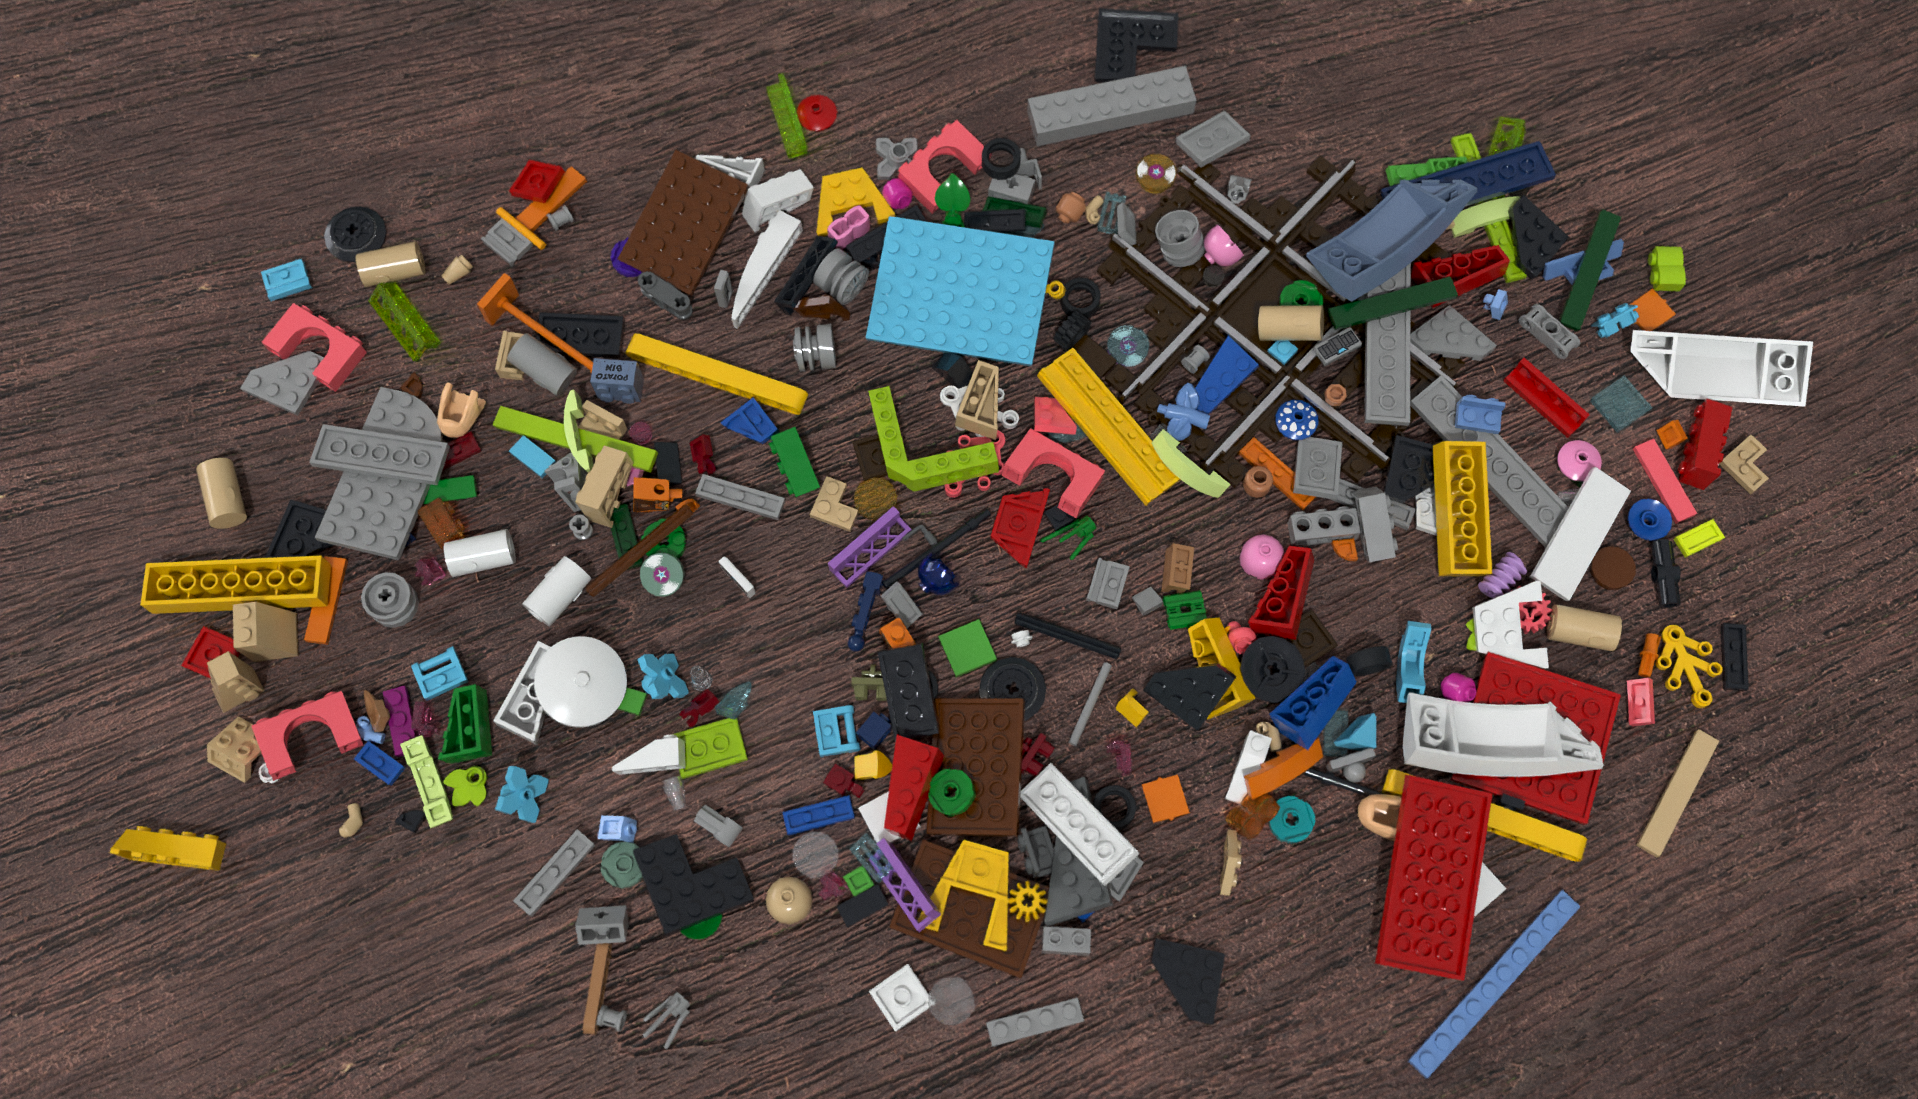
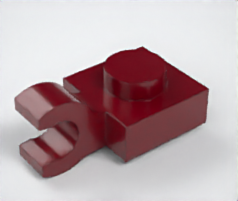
[690,434,716,475]
[679,688,719,727]
[823,764,865,799]

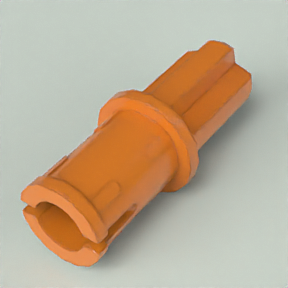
[1638,633,1661,678]

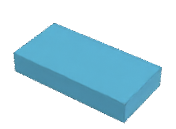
[509,435,556,478]

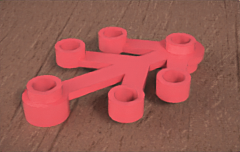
[945,430,1005,498]

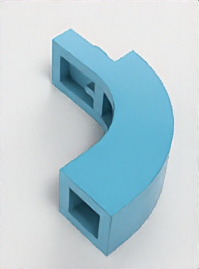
[1396,621,1431,703]

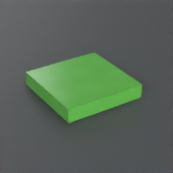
[938,619,997,678]

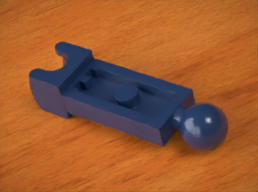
[847,571,884,652]

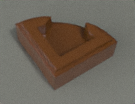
[400,372,423,399]

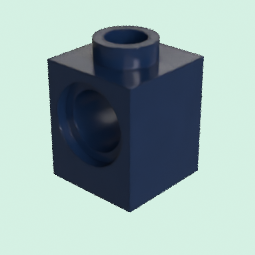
[856,712,892,751]

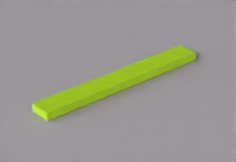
[1450,133,1527,283]
[493,406,658,473]

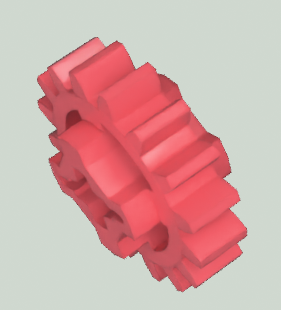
[1510,586,1553,634]

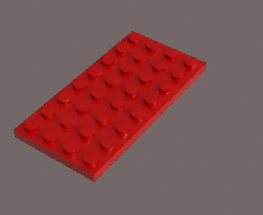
[1375,775,1493,981]

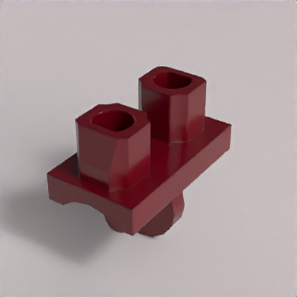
[1022,733,1055,776]

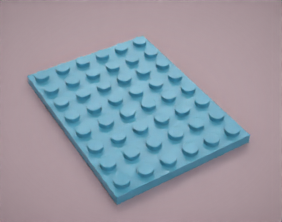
[866,216,1055,366]

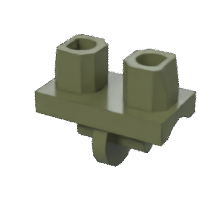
[851,664,887,701]

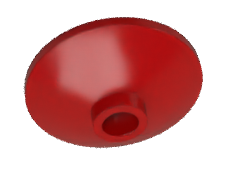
[797,95,837,131]

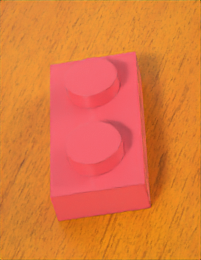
[1627,678,1655,726]

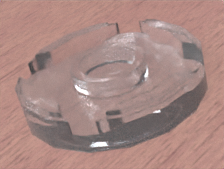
[793,832,839,879]

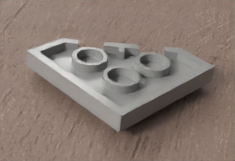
[1410,305,1497,361]
[240,351,324,416]

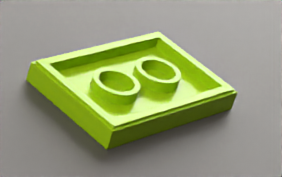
[672,716,748,779]

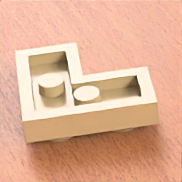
[1719,435,1769,494]
[810,476,859,532]
[1220,829,1241,896]

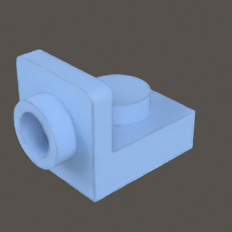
[598,816,637,843]

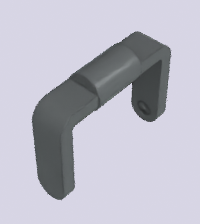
[902,525,941,566]

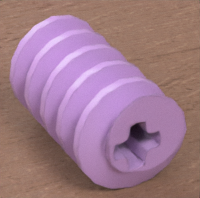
[1478,552,1527,598]

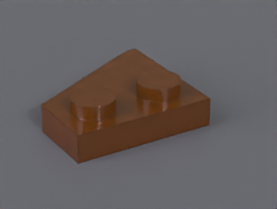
[794,295,850,321]

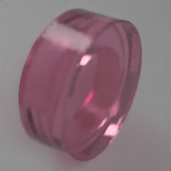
[629,422,652,445]

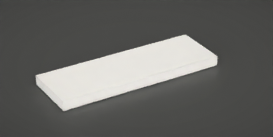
[1530,467,1631,601]
[1020,763,1139,886]

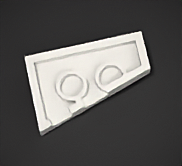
[1415,485,1437,536]

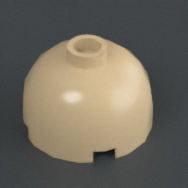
[766,877,813,925]

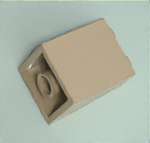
[233,602,299,662]

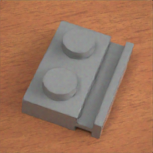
[481,218,533,266]
[1086,558,1130,609]

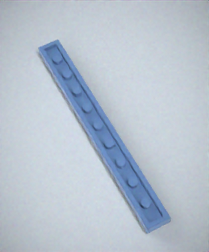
[1408,890,1580,1078]

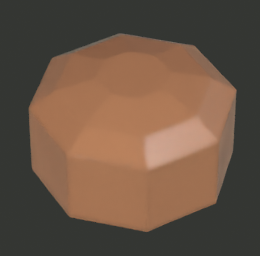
[1324,384,1347,406]

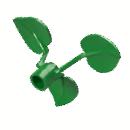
[935,173,986,231]

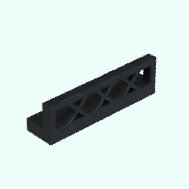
[843,205,927,263]
[774,236,838,315]

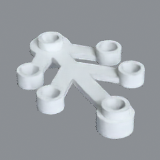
[940,386,1019,437]

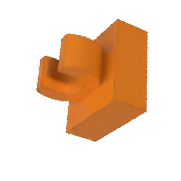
[1656,420,1688,449]

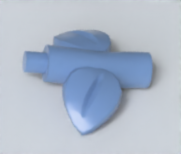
[1157,383,1210,441]

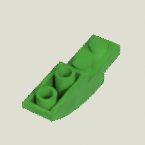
[1385,157,1468,186]

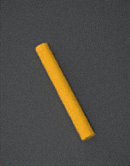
[496,207,546,250]

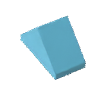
[1334,713,1376,751]

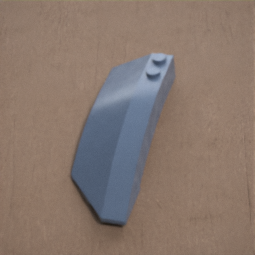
[1306,180,1477,302]

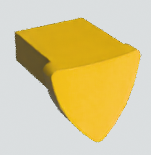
[1116,688,1149,727]
[855,750,892,780]

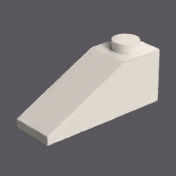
[1225,730,1272,807]
[612,735,686,775]

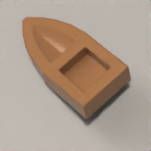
[364,690,390,732]

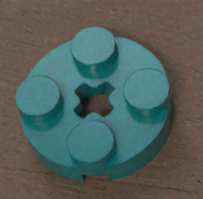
[1268,796,1315,843]

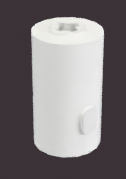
[444,529,516,577]
[522,556,591,627]

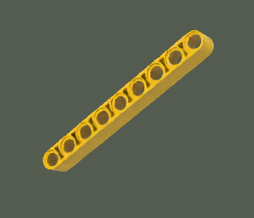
[625,333,808,415]
[1382,769,1587,862]

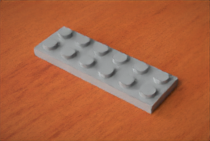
[309,424,450,485]

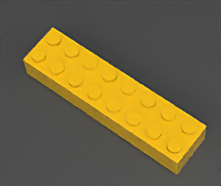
[140,556,331,614]

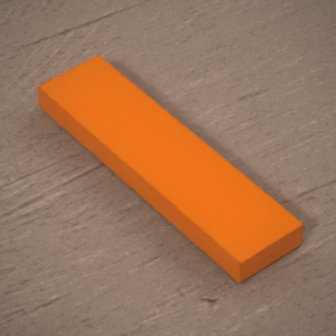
[516,166,587,232]
[1239,437,1316,510]
[304,556,348,645]

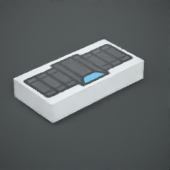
[718,557,755,598]

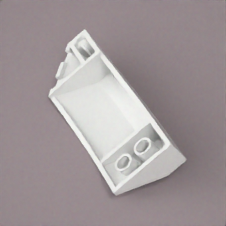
[1630,330,1813,406]
[1403,693,1603,777]

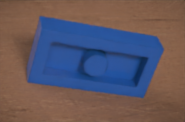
[354,741,405,786]

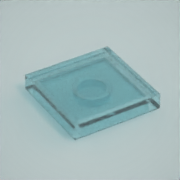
[1590,376,1653,433]

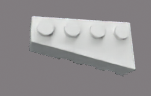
[493,641,551,745]

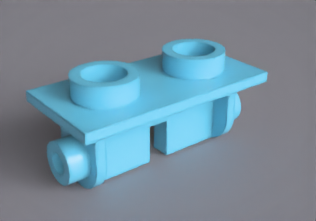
[1591,303,1639,338]

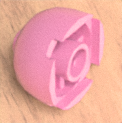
[1204,225,1244,267]
[1240,534,1284,580]

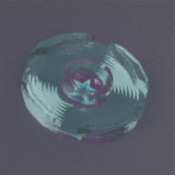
[1107,325,1150,367]

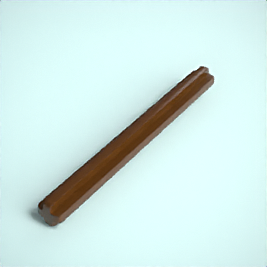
[585,505,693,597]

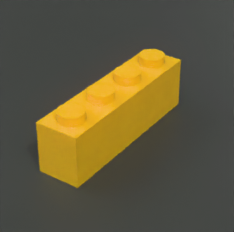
[1188,618,1256,720]
[110,826,226,871]

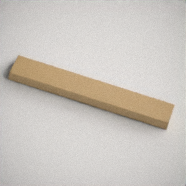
[1636,729,1719,858]

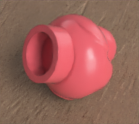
[1224,621,1256,654]

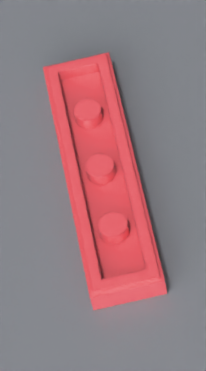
[1633,439,1697,524]

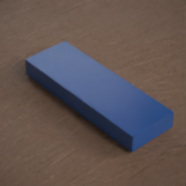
[782,795,855,836]

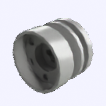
[1155,210,1205,267]
[813,248,869,305]
[793,324,836,372]

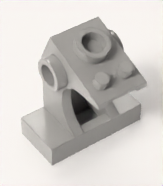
[545,453,587,512]

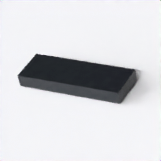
[964,209,1026,233]
[1721,623,1749,691]

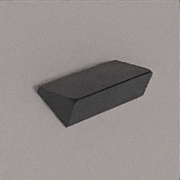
[654,442,682,486]

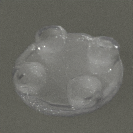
[928,977,975,1026]

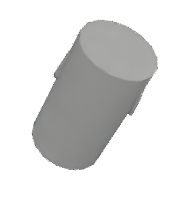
[507,333,578,396]

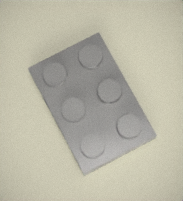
[1176,111,1250,167]
[1293,437,1342,500]

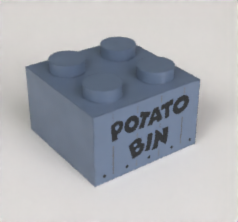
[590,358,644,404]

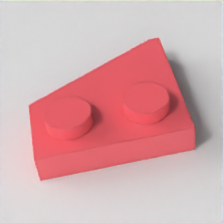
[1034,397,1077,435]

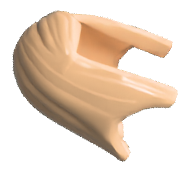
[437,383,486,438]
[1358,794,1402,841]

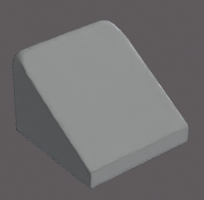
[1132,587,1163,616]

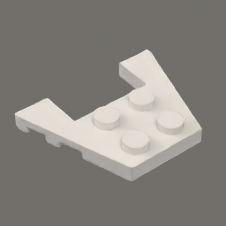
[1473,581,1549,668]

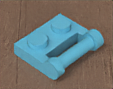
[411,646,469,701]
[813,705,861,757]

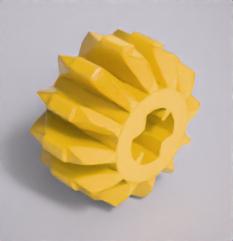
[1008,881,1047,922]

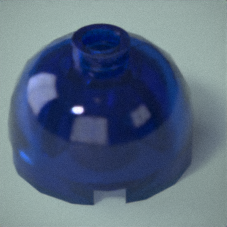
[918,552,961,596]

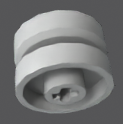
[361,572,419,628]

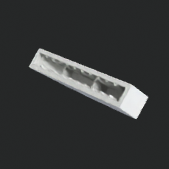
[731,210,803,329]

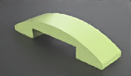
[1451,196,1521,237]
[564,390,594,473]
[1152,429,1230,498]
[400,735,453,829]

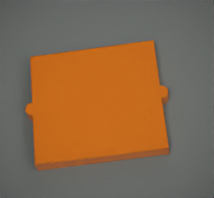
[1630,289,1676,331]
[1141,775,1190,823]

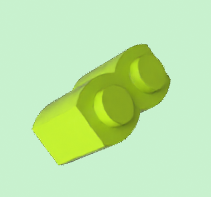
[1648,246,1686,291]

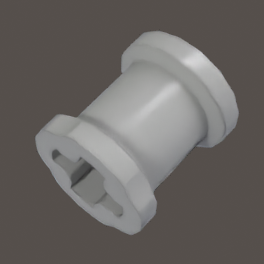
[547,205,574,231]
[1181,345,1210,373]
[569,515,593,540]
[597,1005,627,1032]

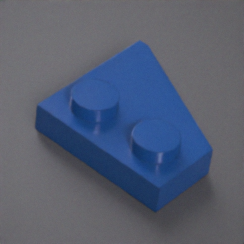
[721,397,780,445]

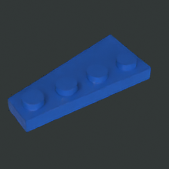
[1195,335,1259,415]

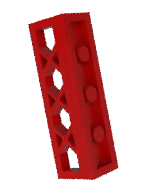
[1503,358,1590,438]

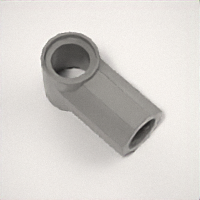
[1227,175,1251,204]
[694,805,743,848]

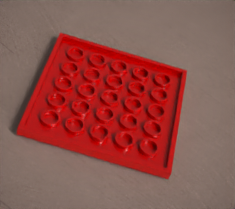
[1450,652,1621,825]

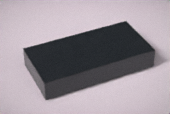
[837,884,889,928]

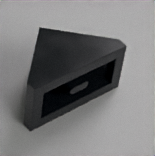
[932,352,973,389]

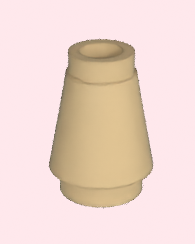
[441,254,473,285]

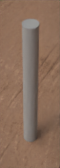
[1068,662,1112,746]

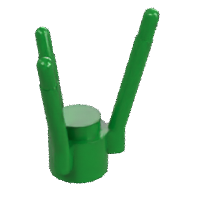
[1040,516,1096,560]

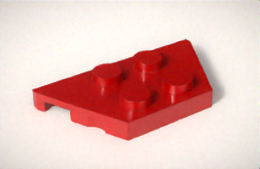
[991,488,1050,568]

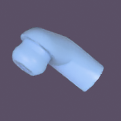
[356,716,385,744]

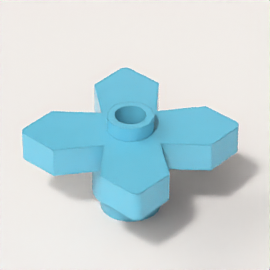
[638,654,689,699]
[495,766,549,823]

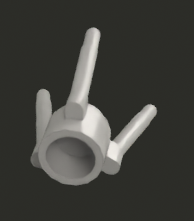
[643,992,690,1049]

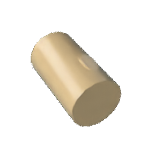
[356,241,426,288]
[1258,305,1324,341]
[196,458,247,529]
[1546,604,1622,651]

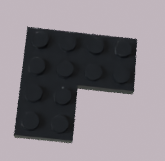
[1094,8,1179,83]
[633,834,754,937]

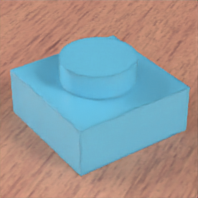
[1268,341,1298,365]

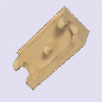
[495,331,524,380]

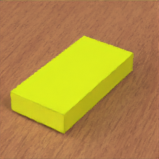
[1673,519,1725,558]

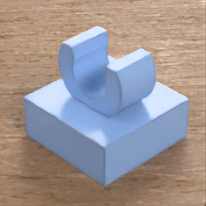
[1483,289,1508,320]

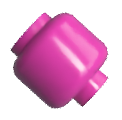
[882,178,913,209]
[1441,673,1476,703]

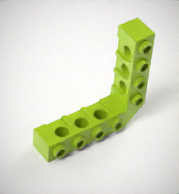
[868,386,999,492]

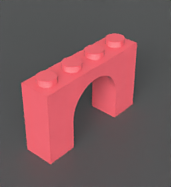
[898,120,992,214]
[262,303,367,392]
[1002,428,1105,518]
[251,691,363,781]

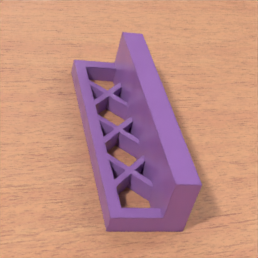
[828,506,912,588]
[868,838,941,932]

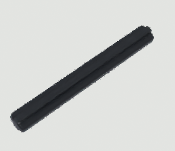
[1015,612,1121,659]

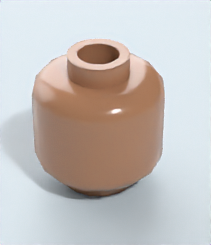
[1056,192,1086,224]
[1243,466,1273,498]

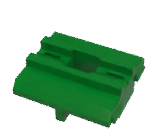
[1163,590,1207,630]

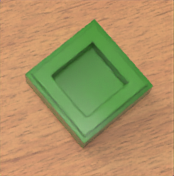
[843,865,875,897]

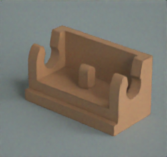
[1161,543,1194,594]

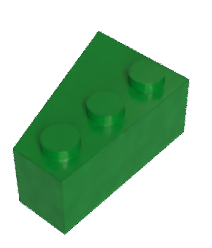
[768,427,820,498]
[438,684,492,764]

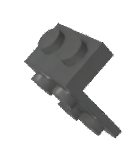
[1017,826,1054,879]

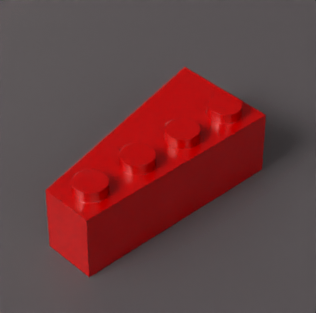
[1411,245,1510,308]
[1678,399,1732,490]
[1248,546,1314,640]
[884,735,945,841]

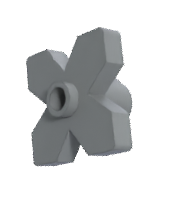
[875,138,917,180]

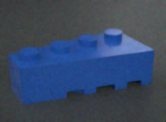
[1269,656,1357,750]

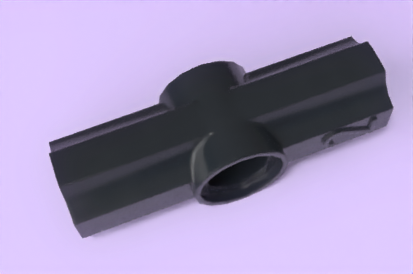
[1651,539,1681,608]

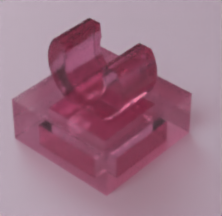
[415,558,446,585]
[818,872,849,900]

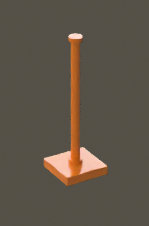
[477,273,593,374]

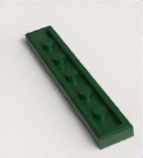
[1559,209,1621,332]
[1328,276,1458,330]

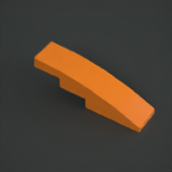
[1244,737,1323,799]

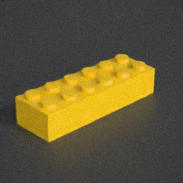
[1433,441,1492,576]

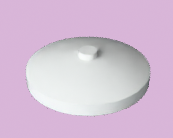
[534,636,627,728]

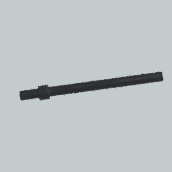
[882,509,991,589]
[1304,768,1388,797]

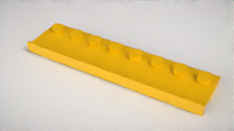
[1037,348,1181,505]

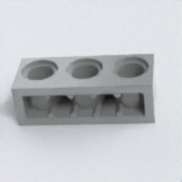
[1287,507,1361,547]

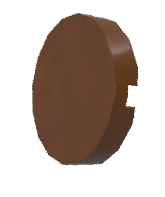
[1590,546,1636,590]

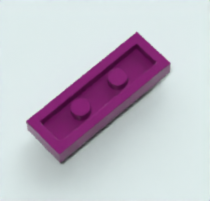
[383,686,417,757]

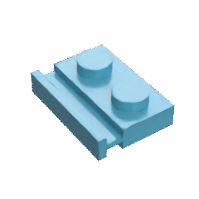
[261,259,312,301]

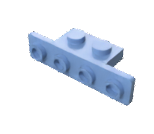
[1543,239,1624,285]

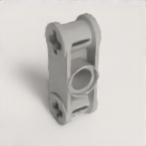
[1519,304,1580,359]

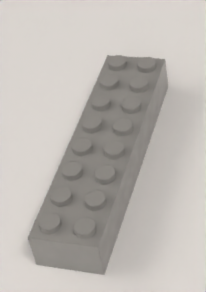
[1027,66,1196,146]

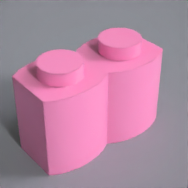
[827,206,870,250]

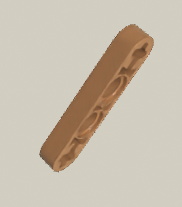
[583,943,612,1035]

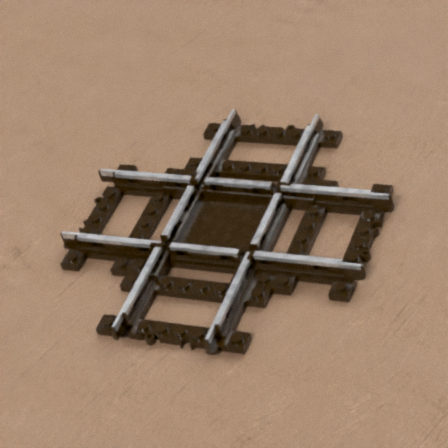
[1097,155,1465,489]

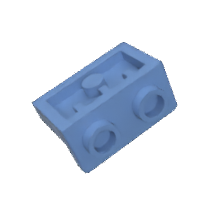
[1455,395,1506,434]

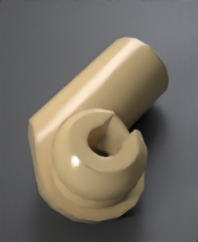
[1085,196,1104,224]
[1256,722,1282,752]
[339,803,363,837]

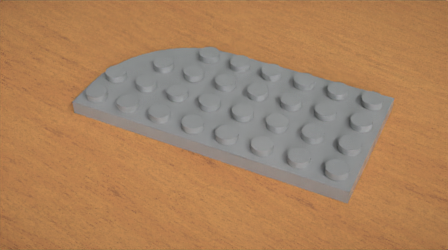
[315,387,444,560]

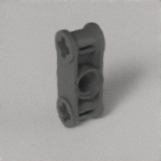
[638,272,693,320]

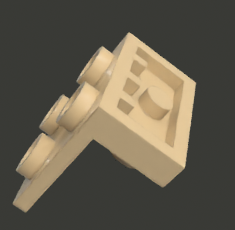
[578,400,627,459]
[207,717,261,783]

